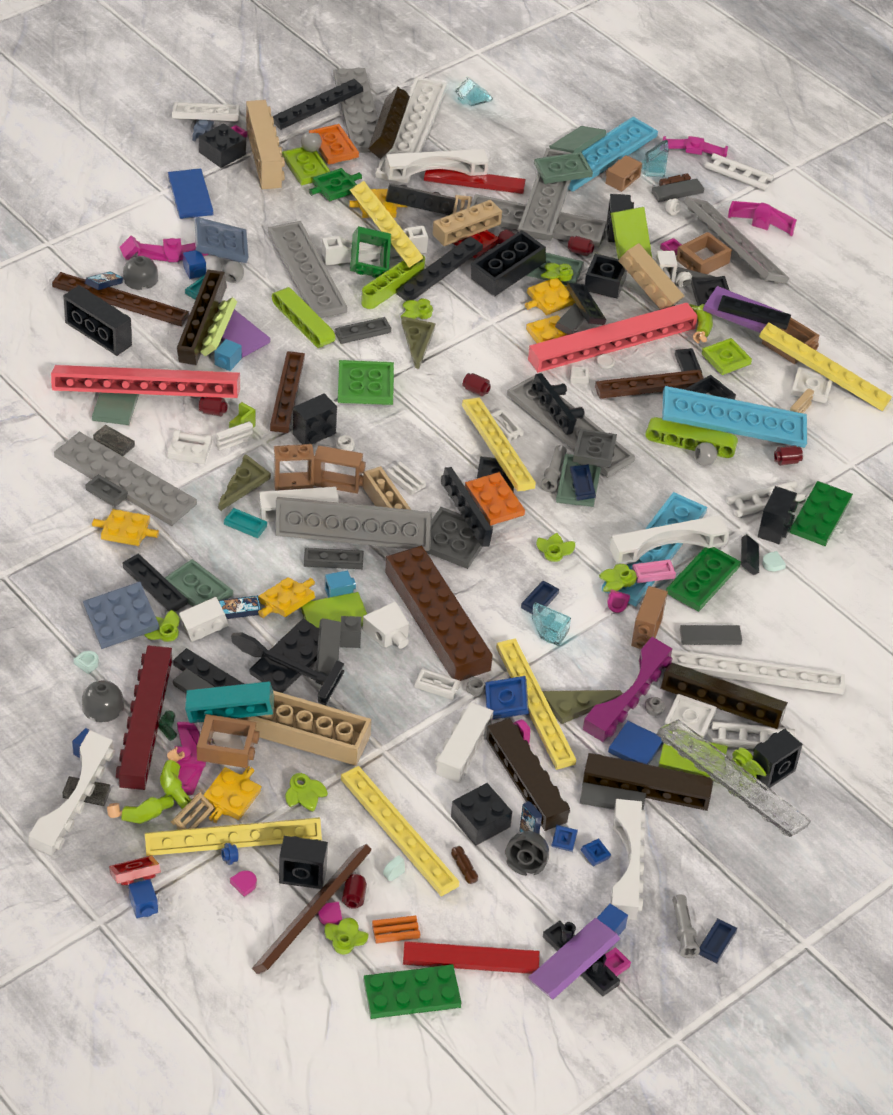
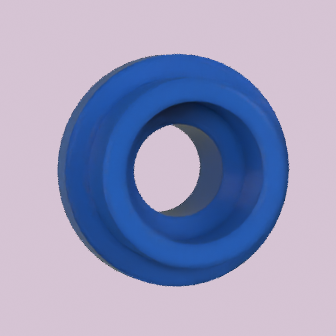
[221,843,238,865]

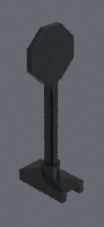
[231,632,345,706]

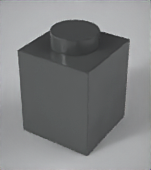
[340,616,361,648]

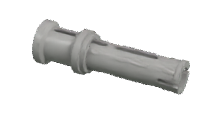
[541,445,567,492]
[672,894,700,958]

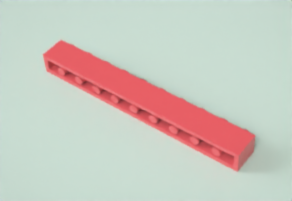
[528,303,697,373]
[51,365,240,398]

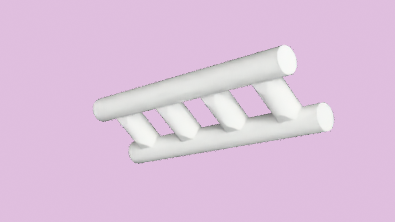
[705,153,774,190]
[726,481,806,518]
[711,721,795,749]

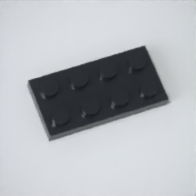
[249,618,319,693]

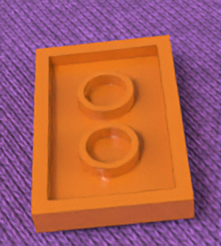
[309,124,359,165]
[465,472,525,526]

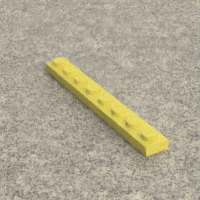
[350,181,423,267]
[759,323,892,411]
[462,397,536,492]
[496,638,576,770]
[341,766,459,897]
[145,817,322,856]

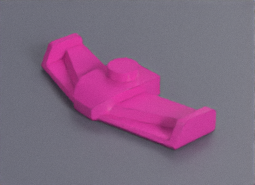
[661,136,728,157]
[728,201,797,236]
[137,238,208,262]
[175,722,206,795]

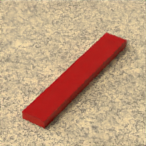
[424,169,526,194]
[403,941,540,974]

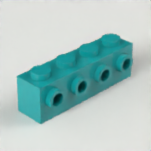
[185,681,274,723]

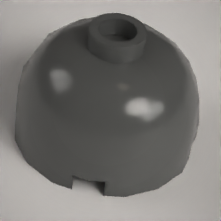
[123,256,158,290]
[82,680,124,722]
[505,831,549,876]

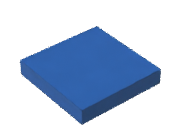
[485,676,529,720]
[608,721,665,765]

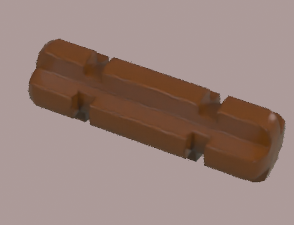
[659,173,691,186]
[451,846,478,884]

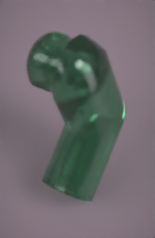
[158,710,177,741]

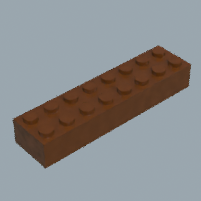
[385,545,493,681]

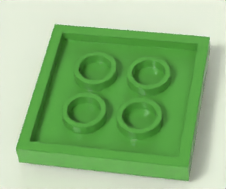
[338,360,394,405]

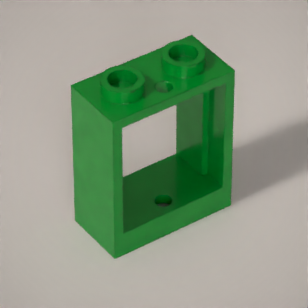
[350,226,391,278]

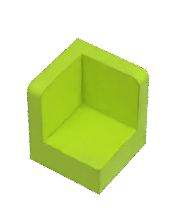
[229,402,256,429]

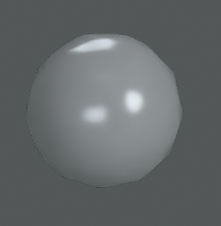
[301,133,322,152]
[222,261,244,283]
[694,442,718,466]

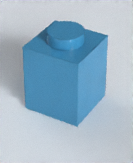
[214,339,242,371]
[325,570,356,598]

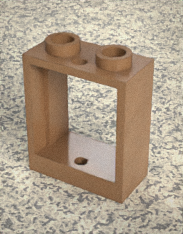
[676,232,732,274]
[762,318,820,364]
[274,444,314,491]
[314,445,366,494]
[631,586,668,649]
[197,714,260,768]

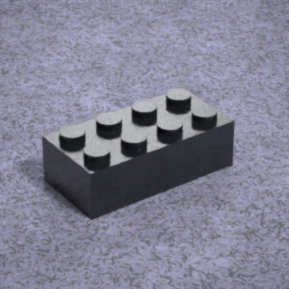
[471,230,546,296]
[63,285,132,356]

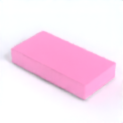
[632,560,676,583]

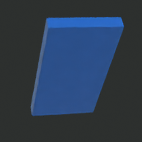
[168,168,214,219]

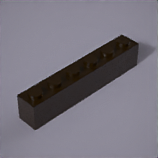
[368,86,410,159]
[177,269,227,365]
[660,662,788,729]
[486,718,570,831]
[582,753,714,811]

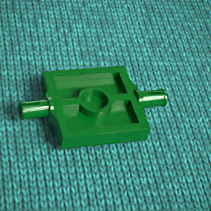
[309,168,362,202]

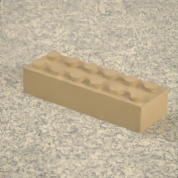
[246,100,285,189]
[237,691,372,766]

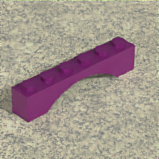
[583,637,673,742]

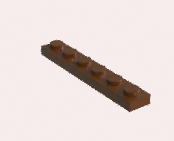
[270,351,305,433]
[595,370,704,399]

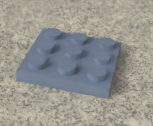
[195,217,249,263]
[83,582,160,649]

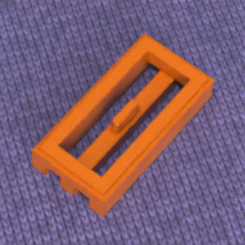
[372,915,420,943]

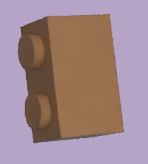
[605,155,642,192]

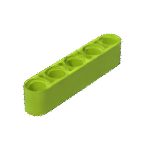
[361,255,425,309]
[272,287,336,348]
[645,417,738,458]

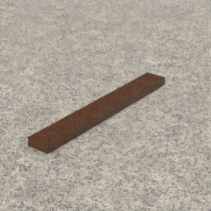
[52,272,189,327]
[252,844,372,974]

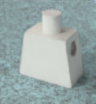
[363,602,409,649]

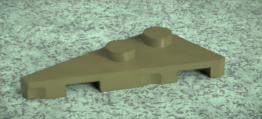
[401,316,436,369]
[218,454,271,511]
[542,690,623,724]

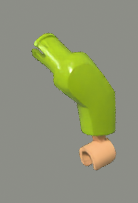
[689,304,713,344]
[160,747,192,809]
[107,795,174,824]

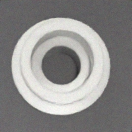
[666,198,681,215]
[675,272,692,287]
[336,435,355,451]

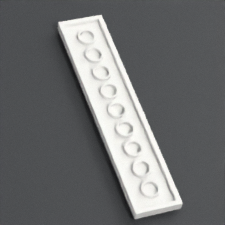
[376,77,447,184]

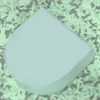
[762,551,786,572]
[73,651,99,674]
[383,855,405,881]

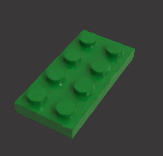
[790,481,853,547]
[666,547,741,612]
[363,965,462,1019]

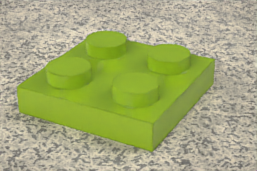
[701,338,752,375]

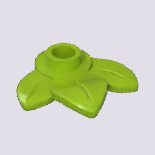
[541,263,573,281]
[401,298,433,319]
[536,533,575,562]
[599,564,637,592]
[144,610,180,642]
[732,748,767,783]
[285,773,328,812]
[324,918,369,955]

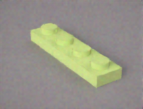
[200,297,237,356]

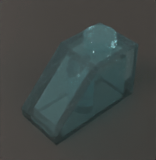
[455,76,493,107]
[641,140,669,177]
[532,602,571,646]

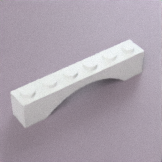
[385,149,489,180]
[322,226,428,265]
[610,515,729,564]
[28,730,115,856]
[610,799,645,920]

